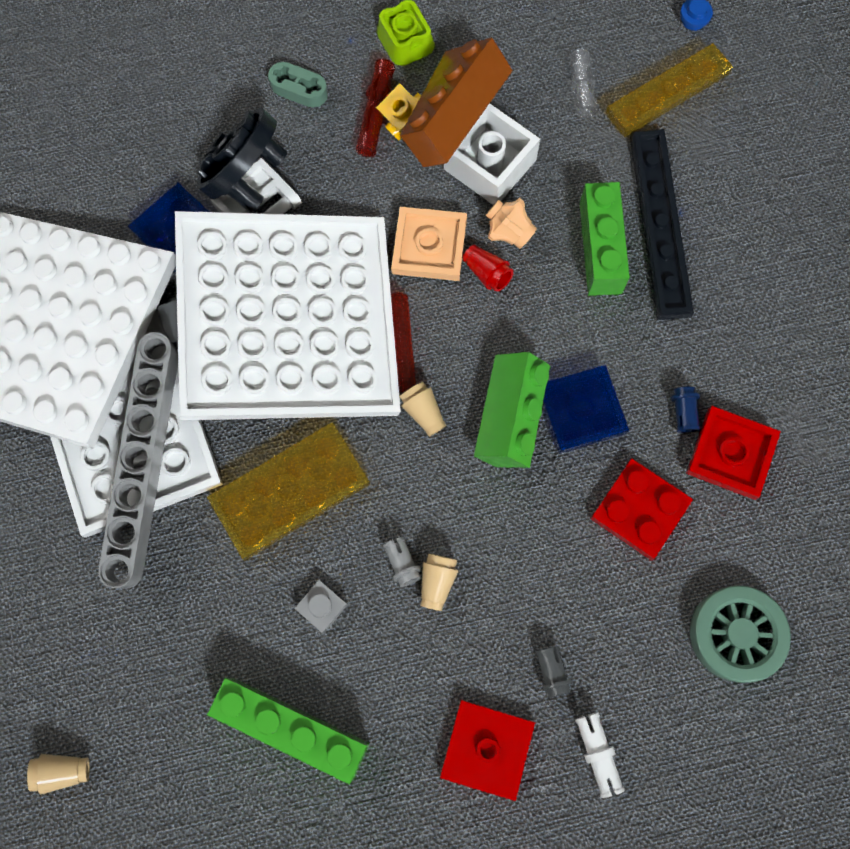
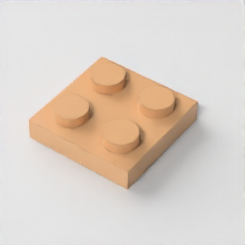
[391,206,467,281]

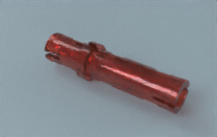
[355,59,395,157]

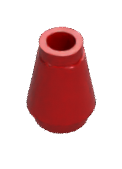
[462,245,514,292]

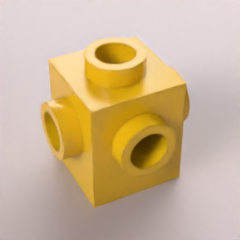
[376,83,421,141]

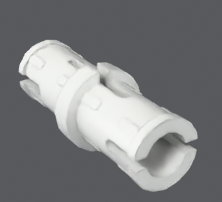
[575,712,625,798]

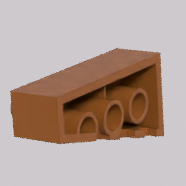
[400,37,513,167]

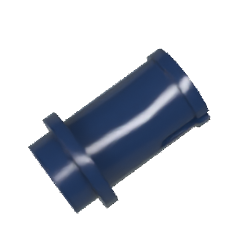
[671,386,701,433]

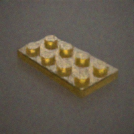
[207,422,370,561]

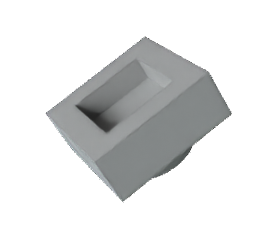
[294,580,348,634]

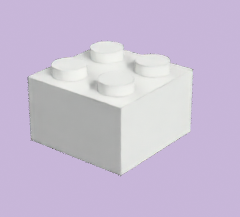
[444,103,540,205]

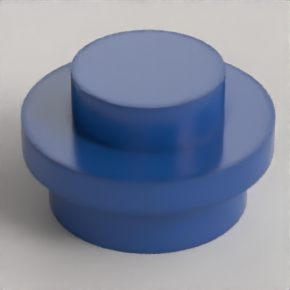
[680,0,713,30]

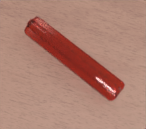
[391,292,416,393]

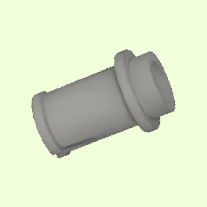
[383,537,421,587]

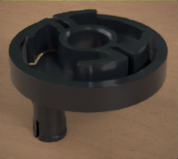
[196,107,288,213]

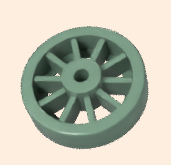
[690,585,791,683]

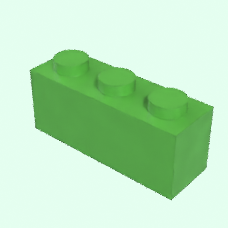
[579,182,630,296]
[474,352,550,468]

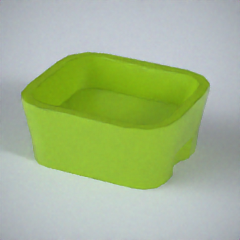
[376,0,435,66]

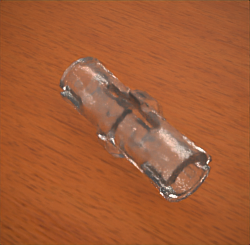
[569,49,598,118]

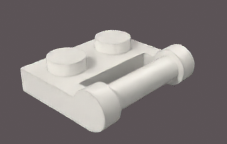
[210,158,302,214]

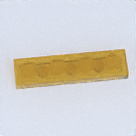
[606,43,733,137]

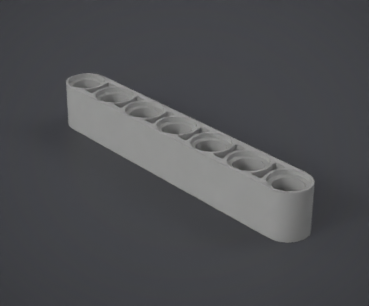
[98,332,178,589]

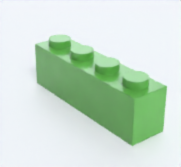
[207,678,370,785]

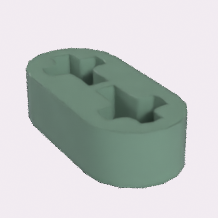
[268,62,328,108]

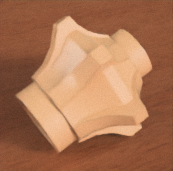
[485,198,537,249]

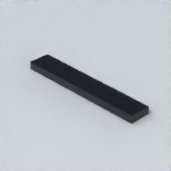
[630,129,694,320]

